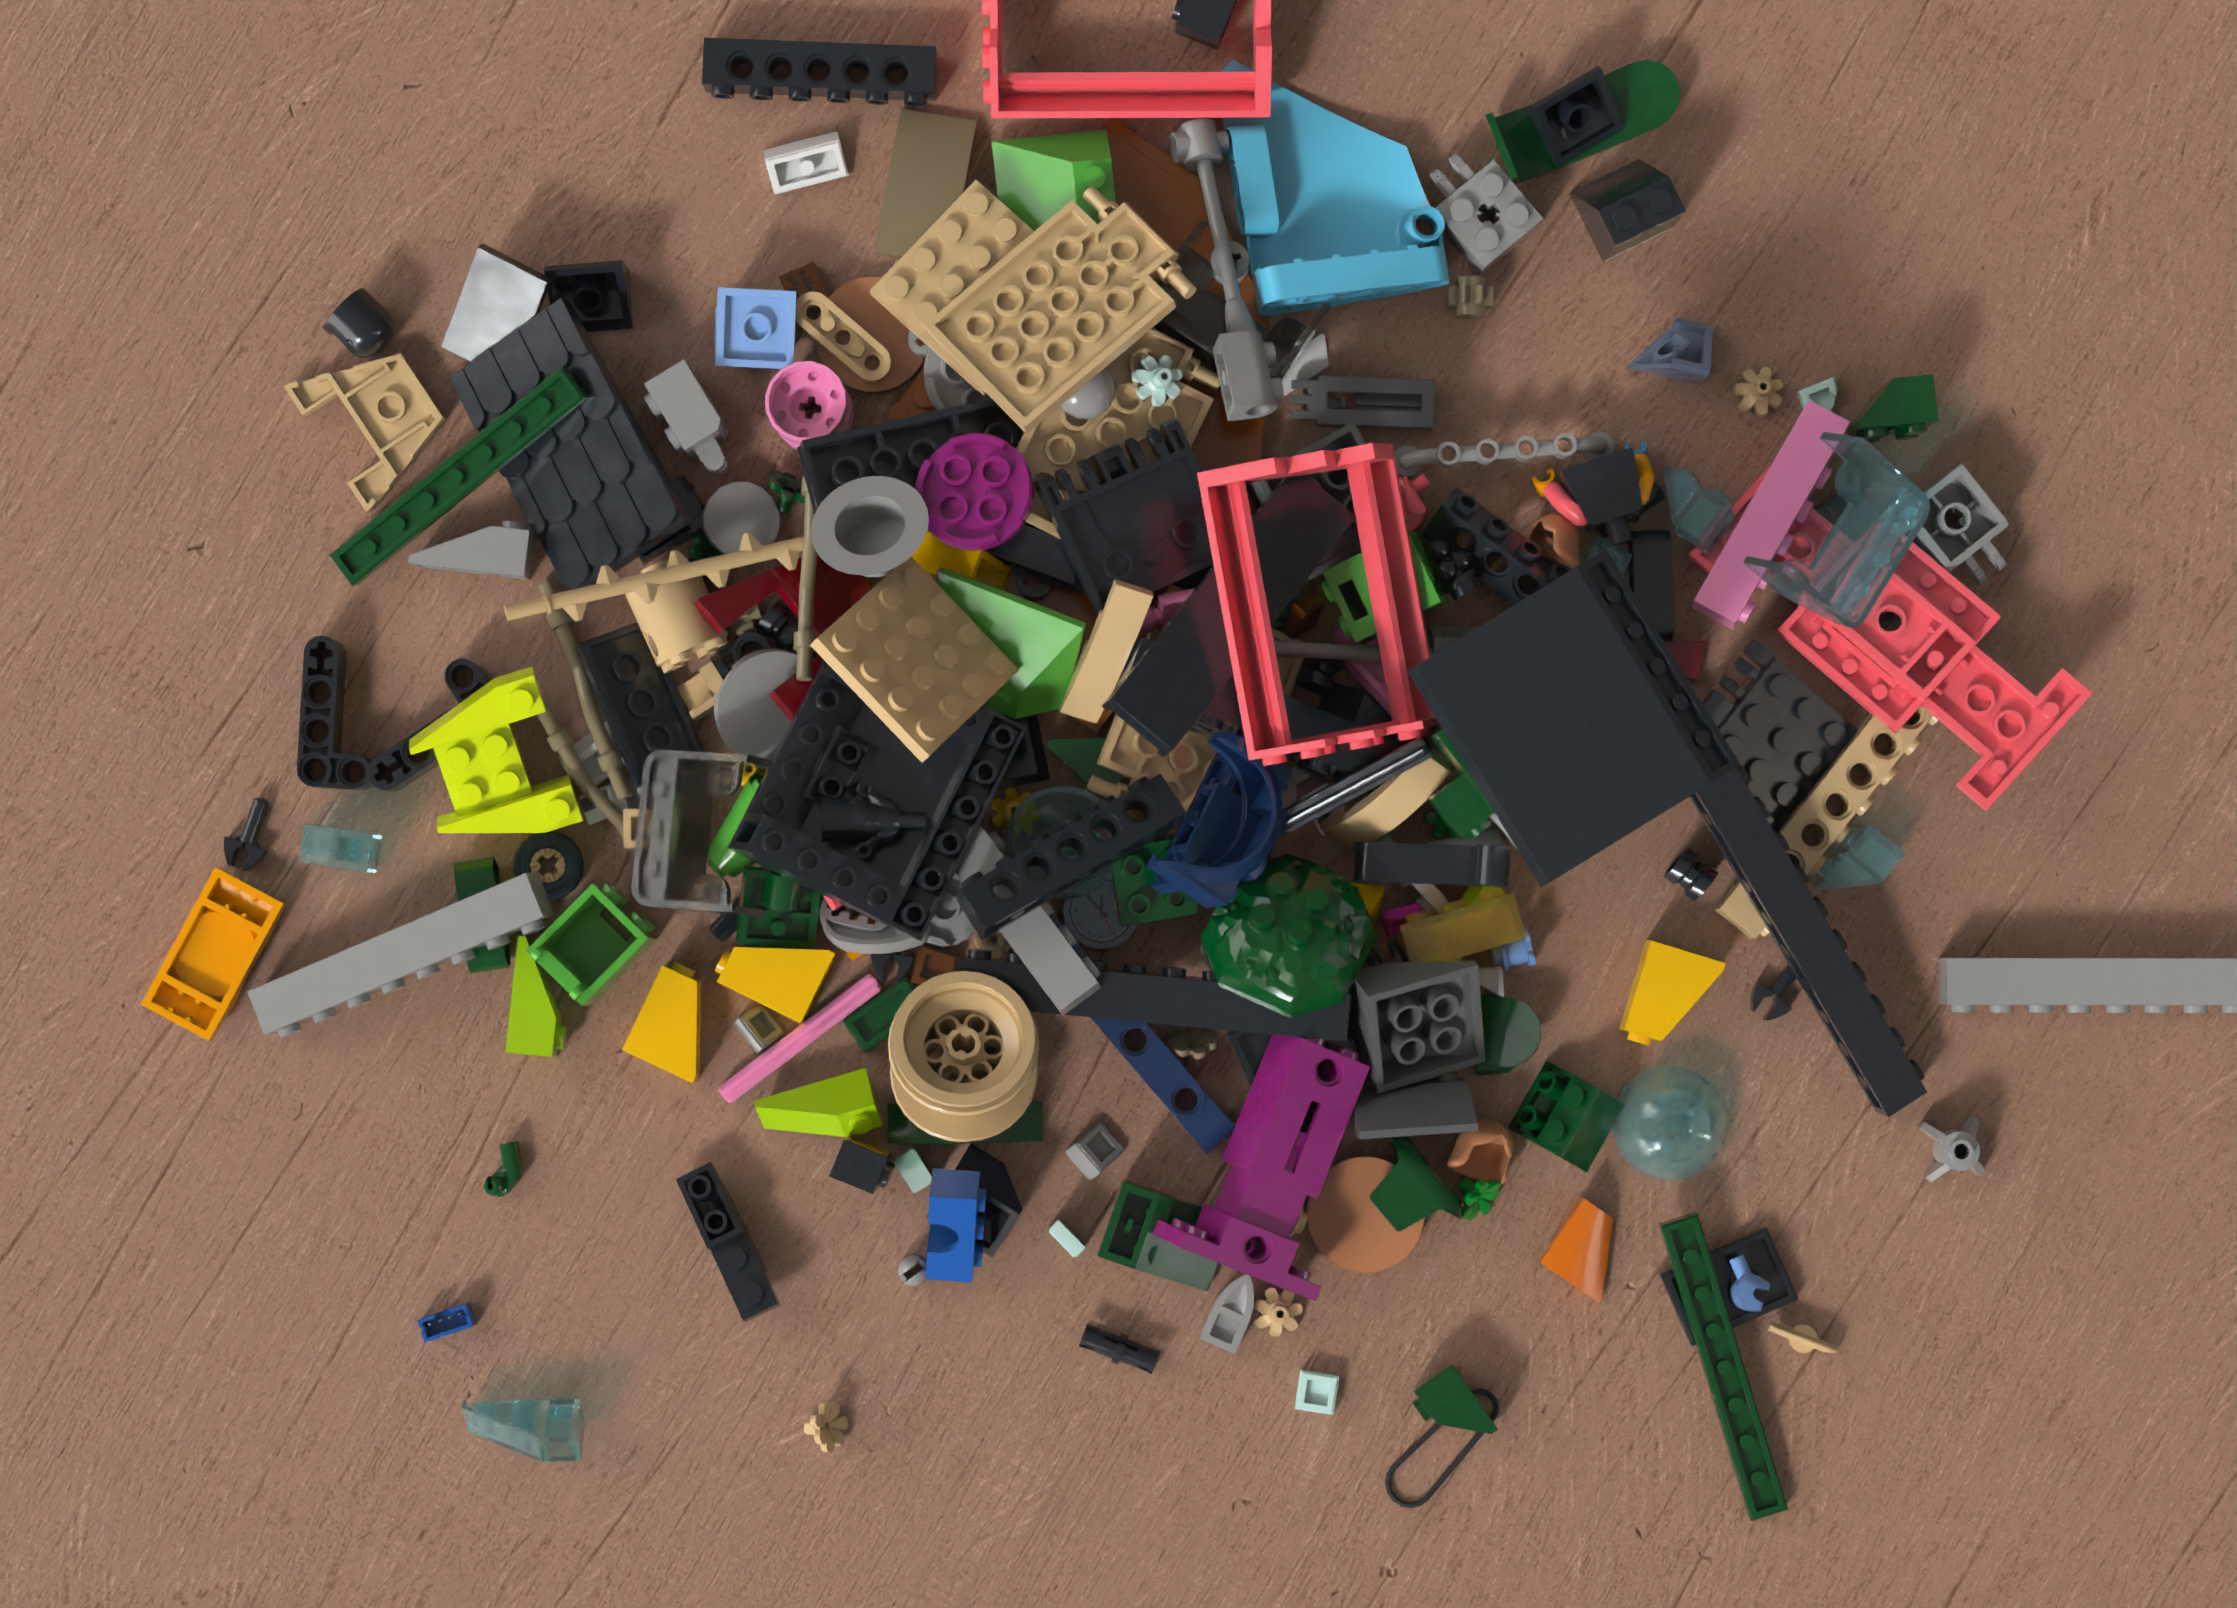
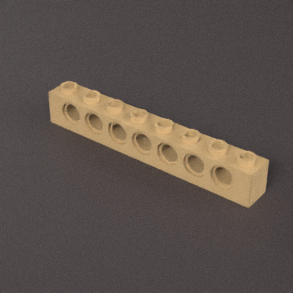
[1714,706,1938,938]

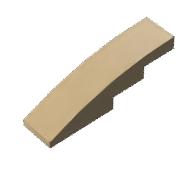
[1059,579,1153,724]

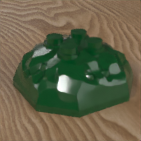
[1201,854,1377,1018]

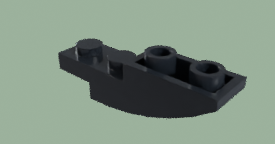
[676,1162,781,1322]

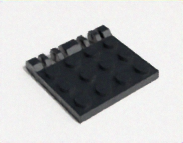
[1034,418,1214,617]
[1702,638,1858,831]

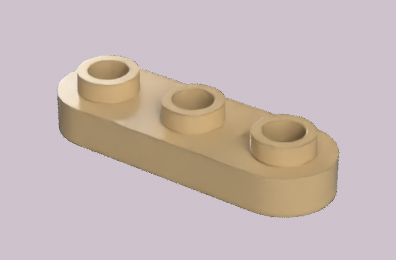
[795,292,892,383]

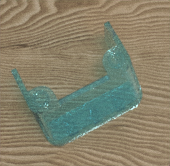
[1743,432,1930,627]

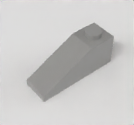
[408,521,535,580]

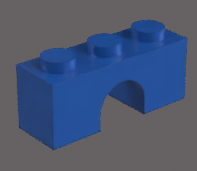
[926,1168,987,1283]

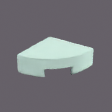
[1797,377,1837,411]

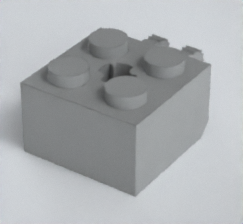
[1430,154,1543,276]
[644,359,729,475]
[1892,464,2009,586]

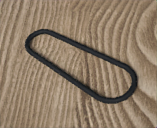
[1385,1389,1499,1508]

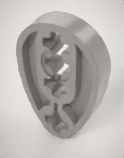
[820,898,931,954]

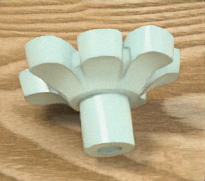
[1131,355,1182,407]

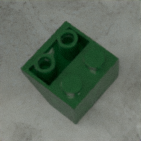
[1846,374,1938,444]
[1508,1061,1625,1172]

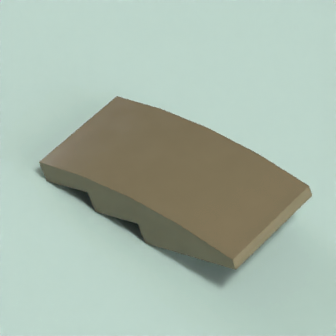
[874,108,977,259]

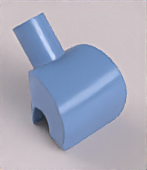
[1729,1254,1770,1312]

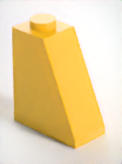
[912,531,1012,591]
[1619,940,1726,1046]
[715,947,838,1024]
[622,961,702,1083]

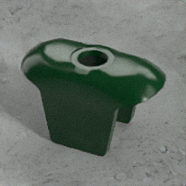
[1369,1136,1462,1231]

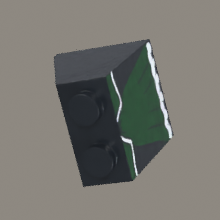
[1570,159,1686,262]

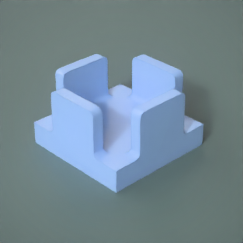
[714,287,796,369]

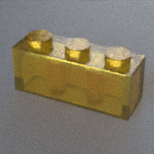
[1399,888,1527,962]

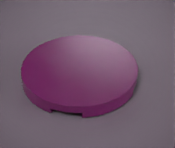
[915,433,1034,551]

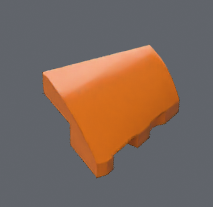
[1538,1196,1613,1303]

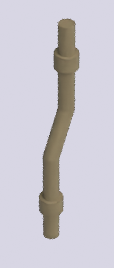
[793,477,818,681]
[538,581,633,801]
[537,703,675,907]

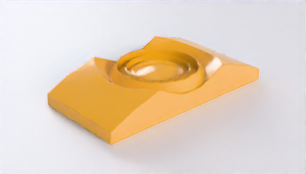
[140,867,285,1041]

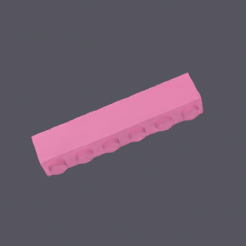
[1692,400,1852,630]

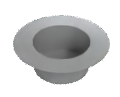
[811,476,929,577]

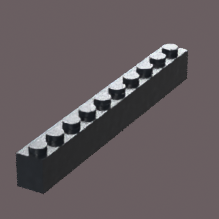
[1690,765,1927,1117]
[957,949,1351,1041]

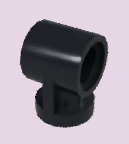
[710,633,773,680]

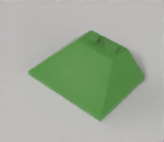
[992,129,1116,231]
[935,567,1086,719]

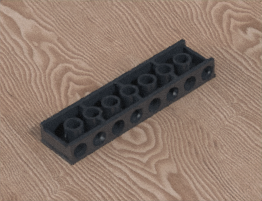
[797,398,1024,515]
[1101,475,1356,757]

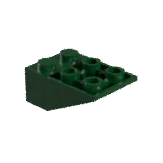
[1098,1179,1218,1291]

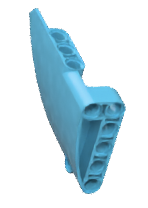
[1221,59,1450,316]

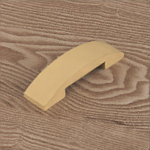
[1319,754,1451,848]

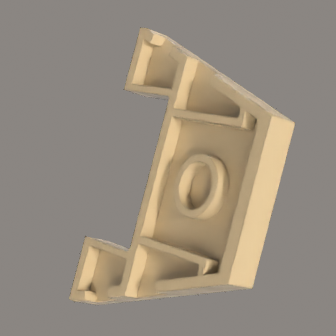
[284,353,446,513]

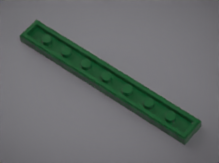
[330,366,589,586]
[1658,1212,1788,1521]

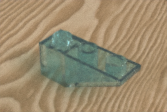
[462,1398,585,1462]

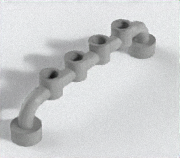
[1394,432,1615,478]

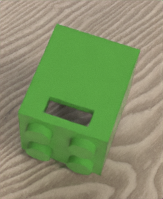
[1321,531,1450,642]
[526,883,658,1006]

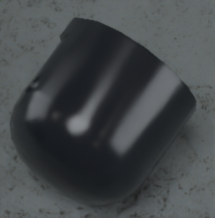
[322,288,395,358]

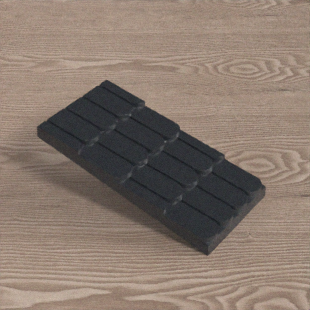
[450,298,692,590]

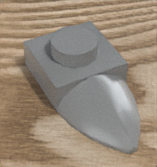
[1199,1274,1254,1354]

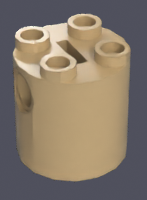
[626,559,728,673]

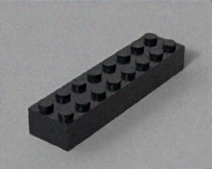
[1114,637,1405,796]

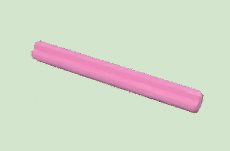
[718,974,881,1103]

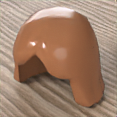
[1527,514,1582,579]
[1446,1118,1513,1184]

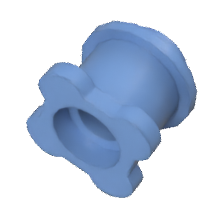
[1489,927,1536,972]

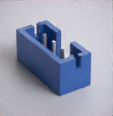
[417,1302,477,1343]

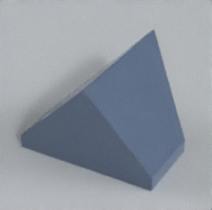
[1625,318,1713,385]

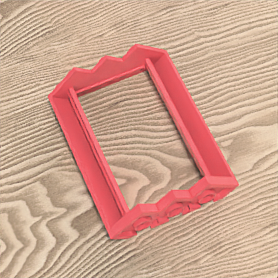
[982,0,1272,118]
[1197,443,1440,766]

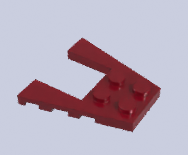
[694,555,873,722]

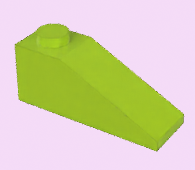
[505,936,567,1057]
[754,1068,883,1137]

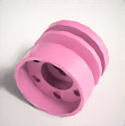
[765,361,854,450]

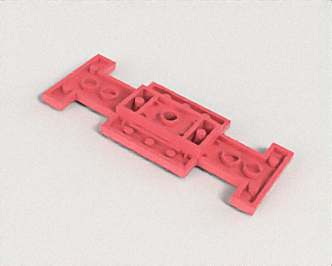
[1688,464,2093,811]

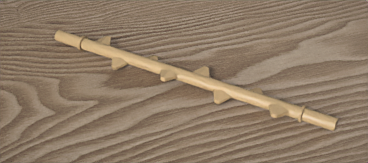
[504,532,804,622]

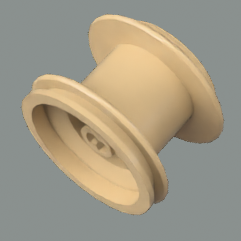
[888,971,1039,1142]

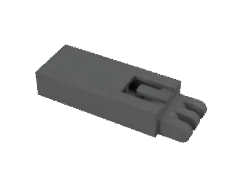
[1290,376,1435,431]

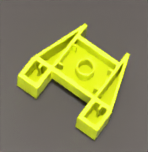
[409,666,583,833]

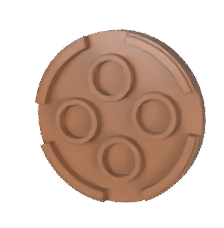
[815,277,925,394]
[1307,1156,1424,1273]

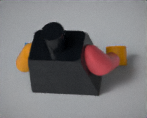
[1532,441,1655,547]

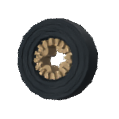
[513,831,584,901]

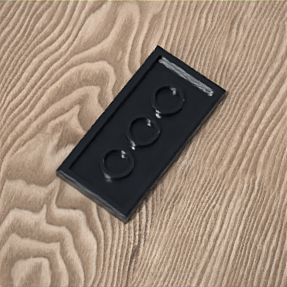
[575,622,708,789]

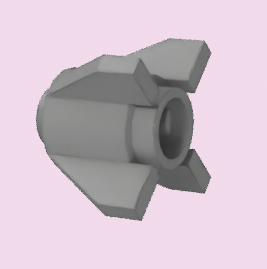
[1917,1116,1986,1182]

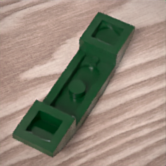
[887,1102,1043,1144]

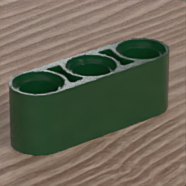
[454,856,511,973]

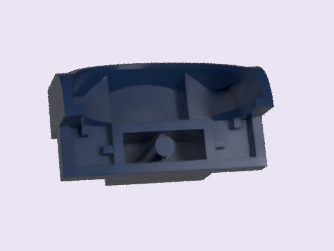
[1147,732,1293,908]

